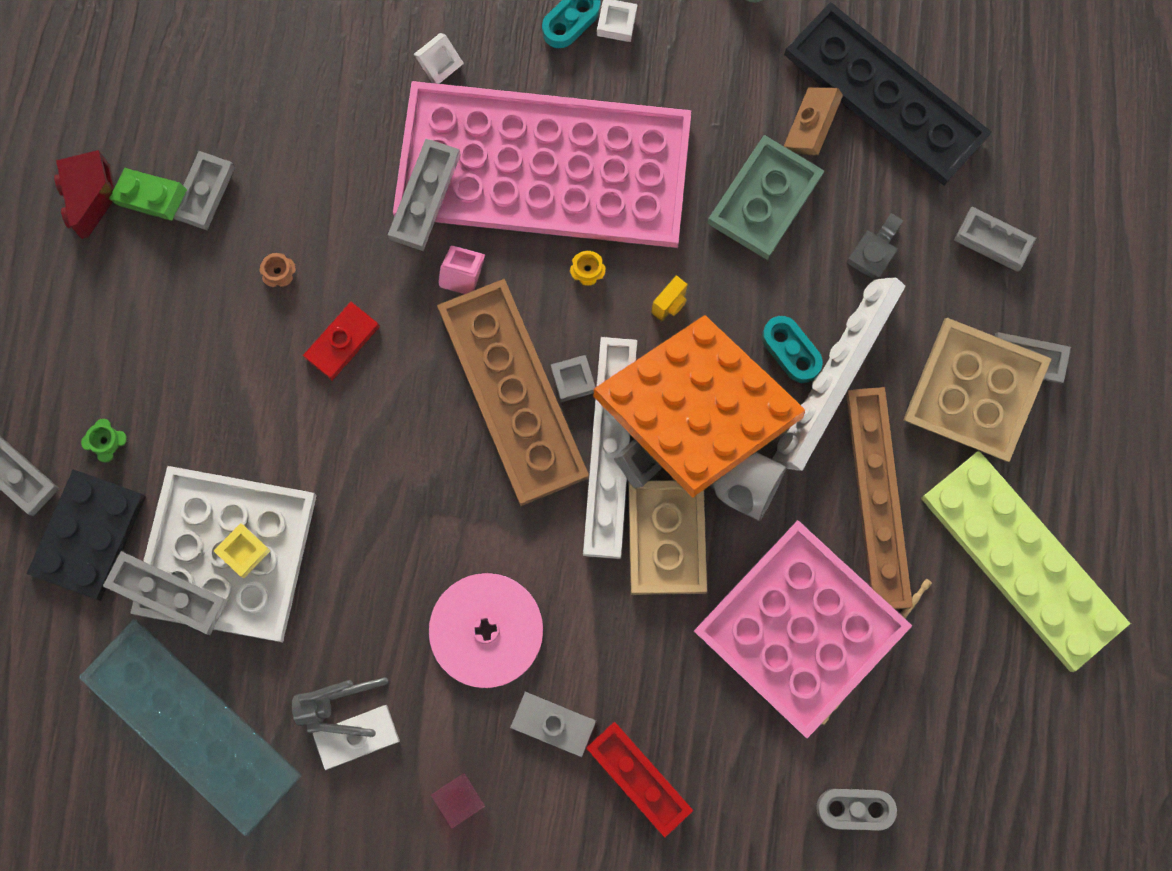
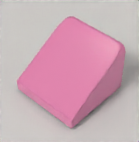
[439,246,485,294]

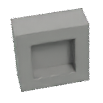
[550,355,595,402]

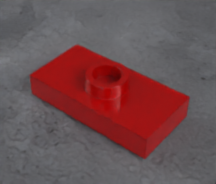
[303,302,380,381]

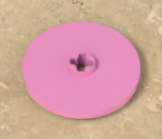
[429,573,543,688]

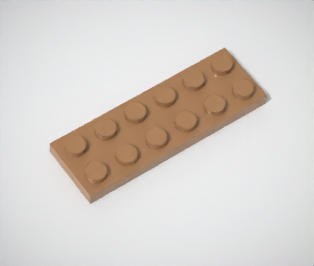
[437,279,589,506]

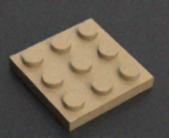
[903,318,1052,462]

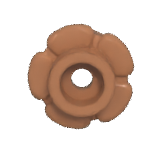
[260,253,296,287]

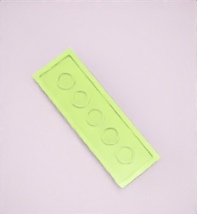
[921,451,1131,672]

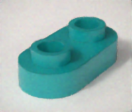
[542,0,601,48]
[762,316,823,383]

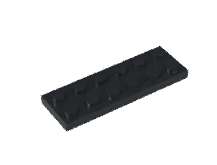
[784,2,992,186]

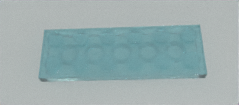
[78,619,303,836]

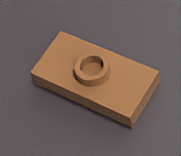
[784,87,843,155]

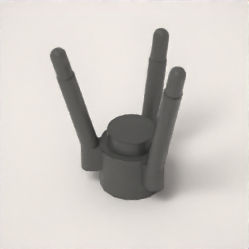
[292,677,389,737]

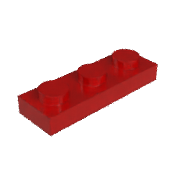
[586,722,694,838]

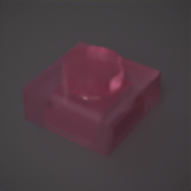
[431,773,486,828]

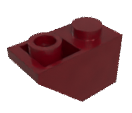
[54,150,115,239]

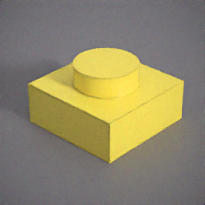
[214,523,271,578]

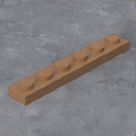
[846,387,913,610]

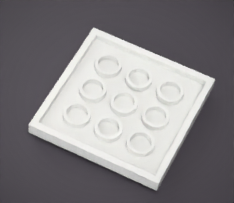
[131,466,317,643]

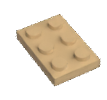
[628,481,707,595]

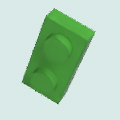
[109,168,187,221]

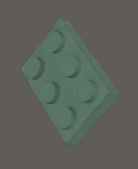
[707,135,824,260]

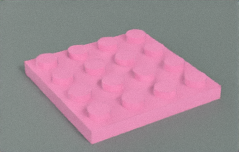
[694,520,912,738]

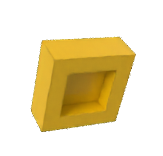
[651,275,688,321]

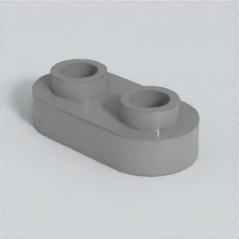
[816,789,897,831]

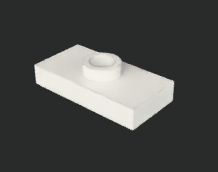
[313,705,400,770]

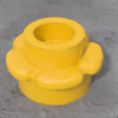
[570,251,606,286]

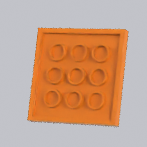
[593,315,805,498]

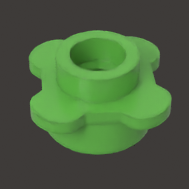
[81,419,127,463]

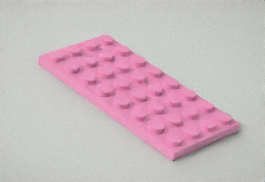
[393,81,691,248]

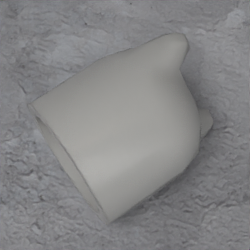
[710,452,786,521]

